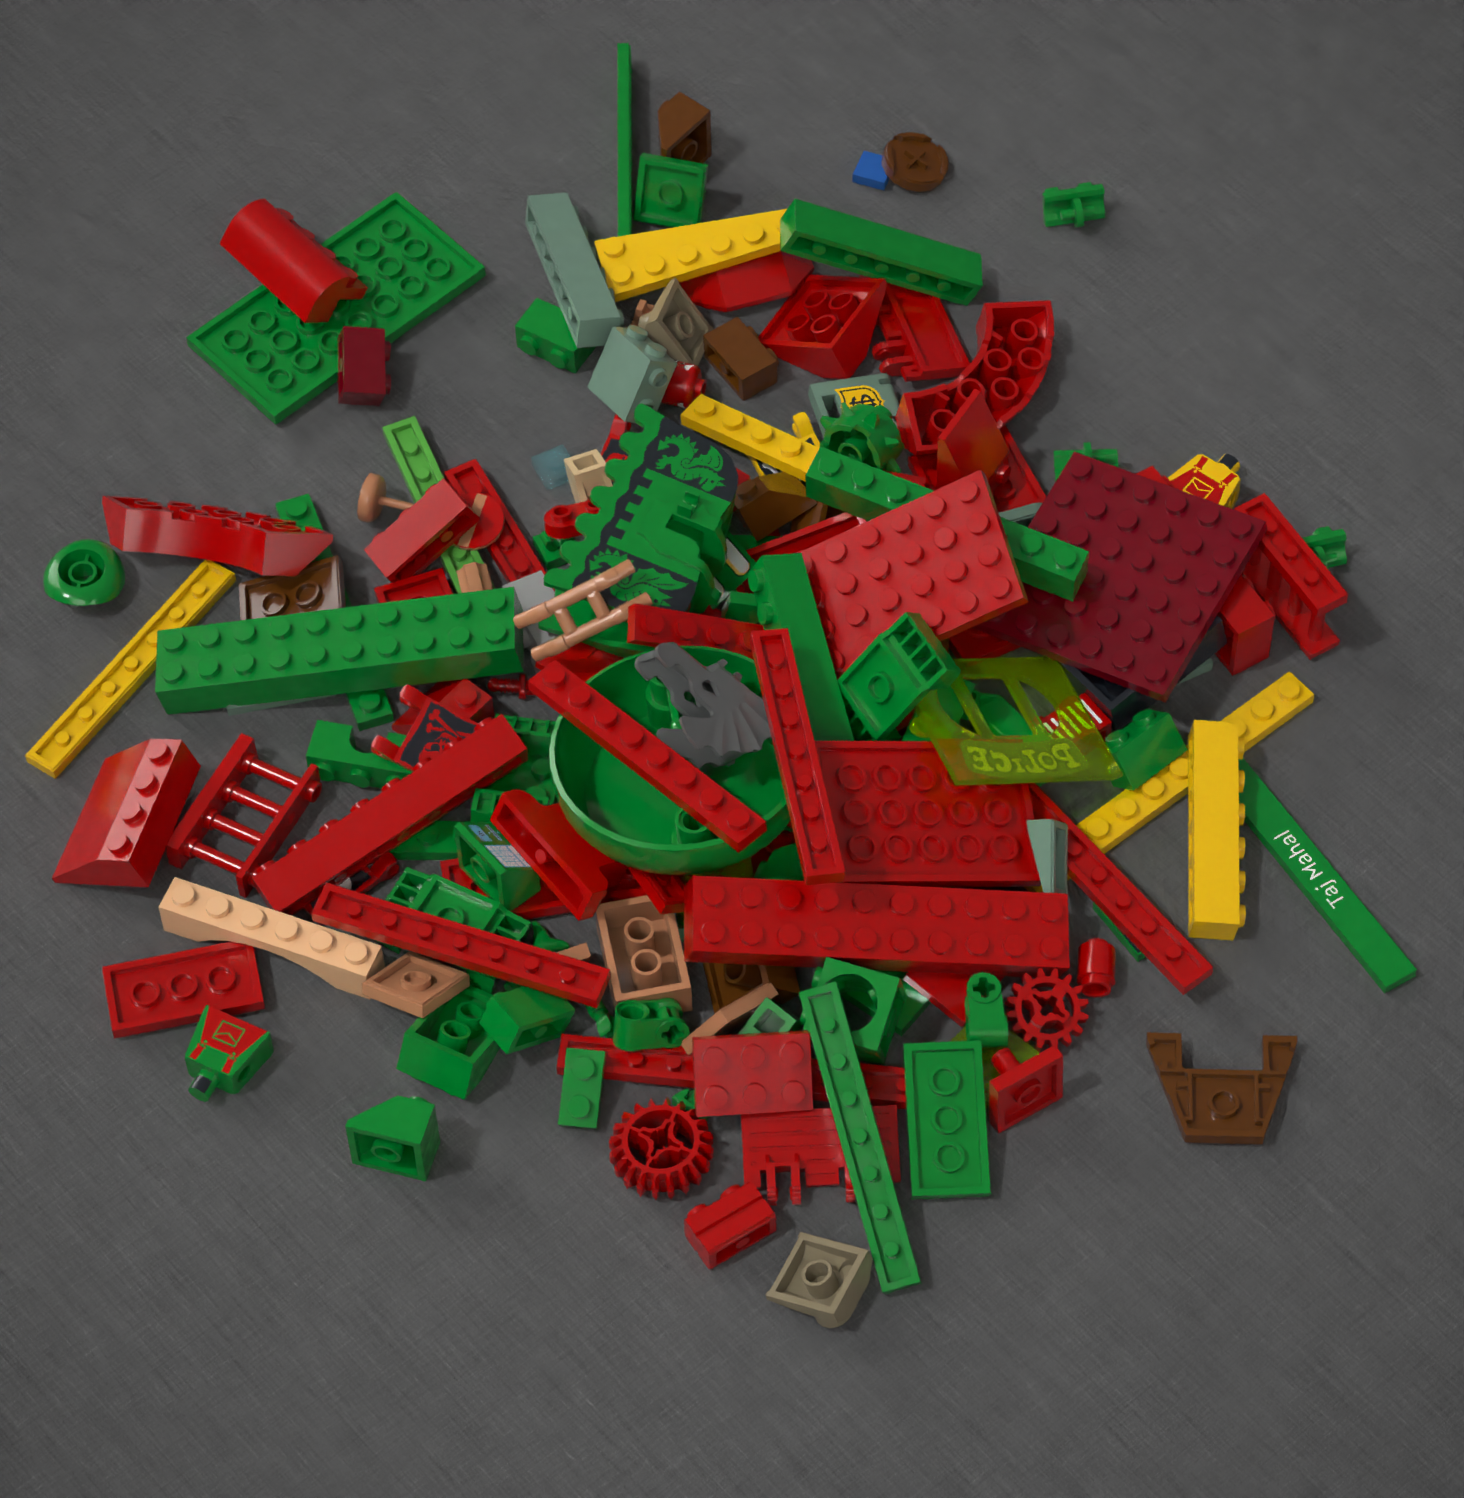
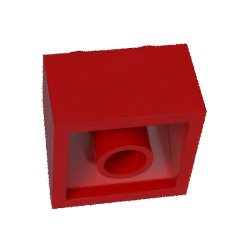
[391,679,495,735]

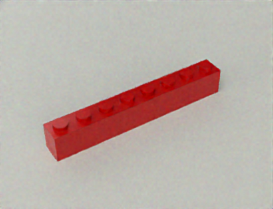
[252,714,528,916]

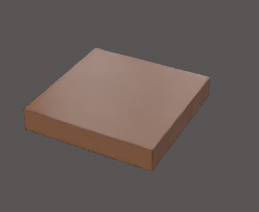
[362,951,470,1018]
[681,983,778,1055]

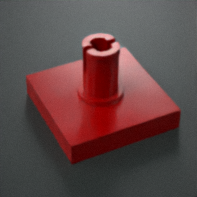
[989,1045,1063,1134]

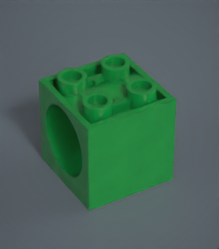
[800,957,906,1066]

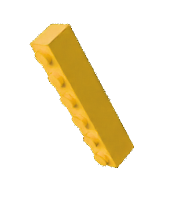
[1188,720,1246,941]

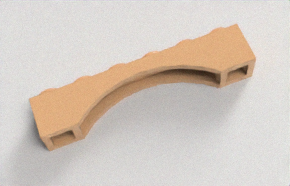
[158,877,385,1000]

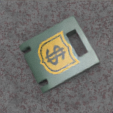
[808,373,899,438]

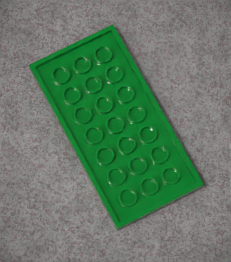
[186,192,486,425]

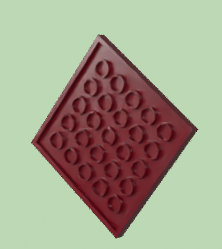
[973,452,1267,703]

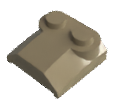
[638,278,714,366]
[765,1232,873,1328]

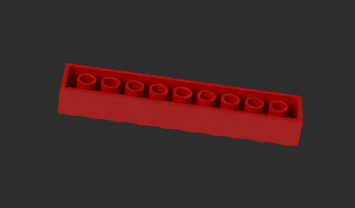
[684,875,1070,977]

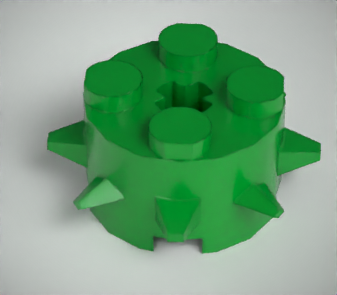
[820,402,904,473]

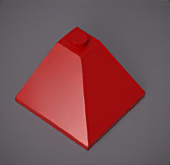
[758,274,887,379]

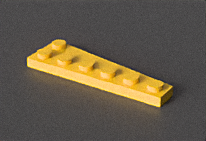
[594,209,787,302]

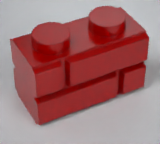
[684,1181,776,1269]

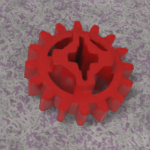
[1005,968,1089,1052]

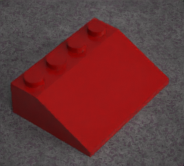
[52,739,201,887]

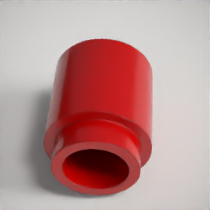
[1077,938,1116,998]

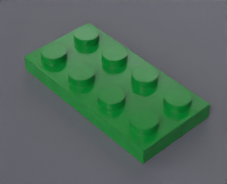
[903,1040,991,1200]

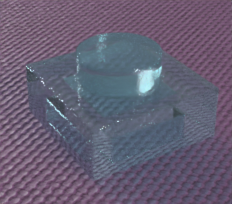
[531,444,571,490]

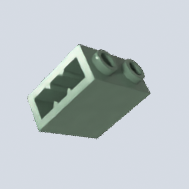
[587,325,677,423]

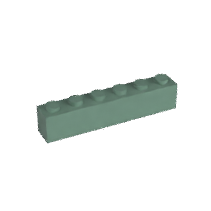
[525,193,624,348]

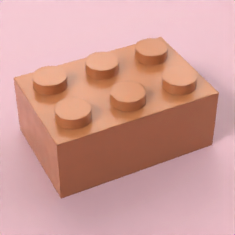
[595,895,693,1015]

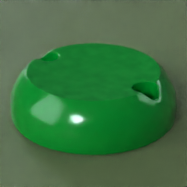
[549,646,791,875]

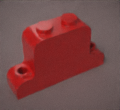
[490,789,627,921]

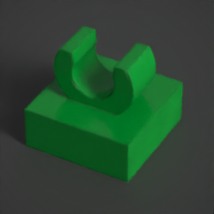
[533,531,574,571]

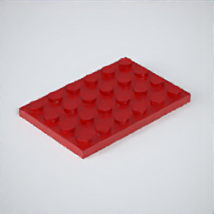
[799,470,1029,680]
[815,741,1041,887]

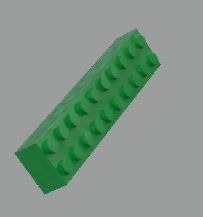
[155,587,524,715]

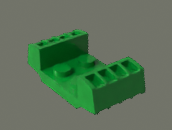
[837,612,962,741]
[471,713,557,822]
[375,867,531,994]

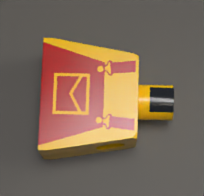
[1168,454,1241,509]

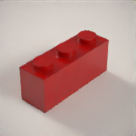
[364,478,481,582]

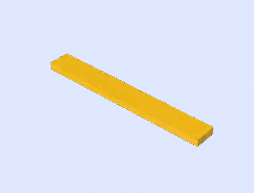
[25,559,236,779]

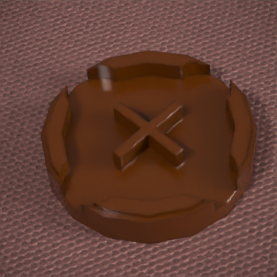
[881,132,949,192]

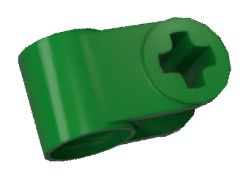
[964,972,1008,1048]
[613,998,690,1051]

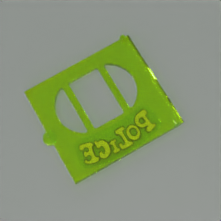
[910,656,1123,786]

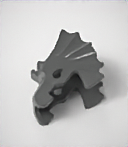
[635,642,772,769]

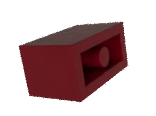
[337,326,391,406]

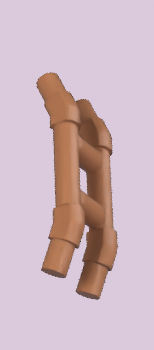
[513,559,653,662]

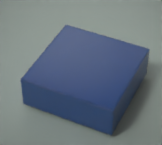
[852,150,890,191]

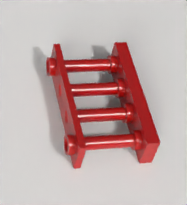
[1234,493,1348,660]
[166,733,322,898]

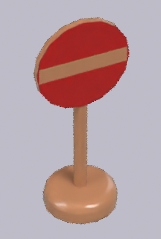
[357,473,505,551]

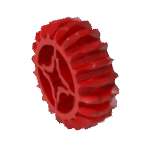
[609,1097,714,1200]

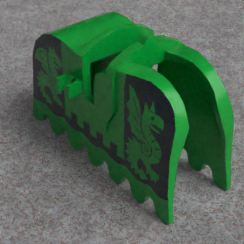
[538,403,738,658]

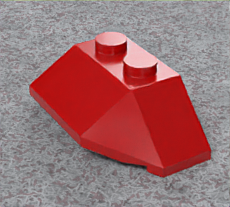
[679,251,814,312]

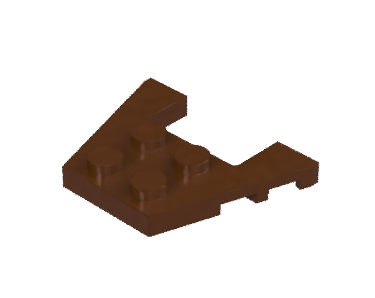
[1146,1032,1298,1144]

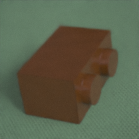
[703,316,779,401]

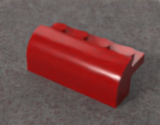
[220,198,368,323]

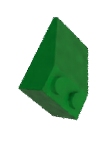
[396,985,500,1100]

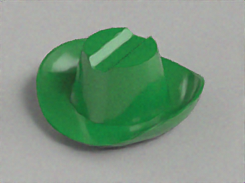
[43,539,125,606]

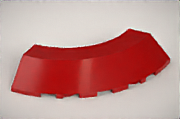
[895,300,1054,455]
[102,496,333,576]

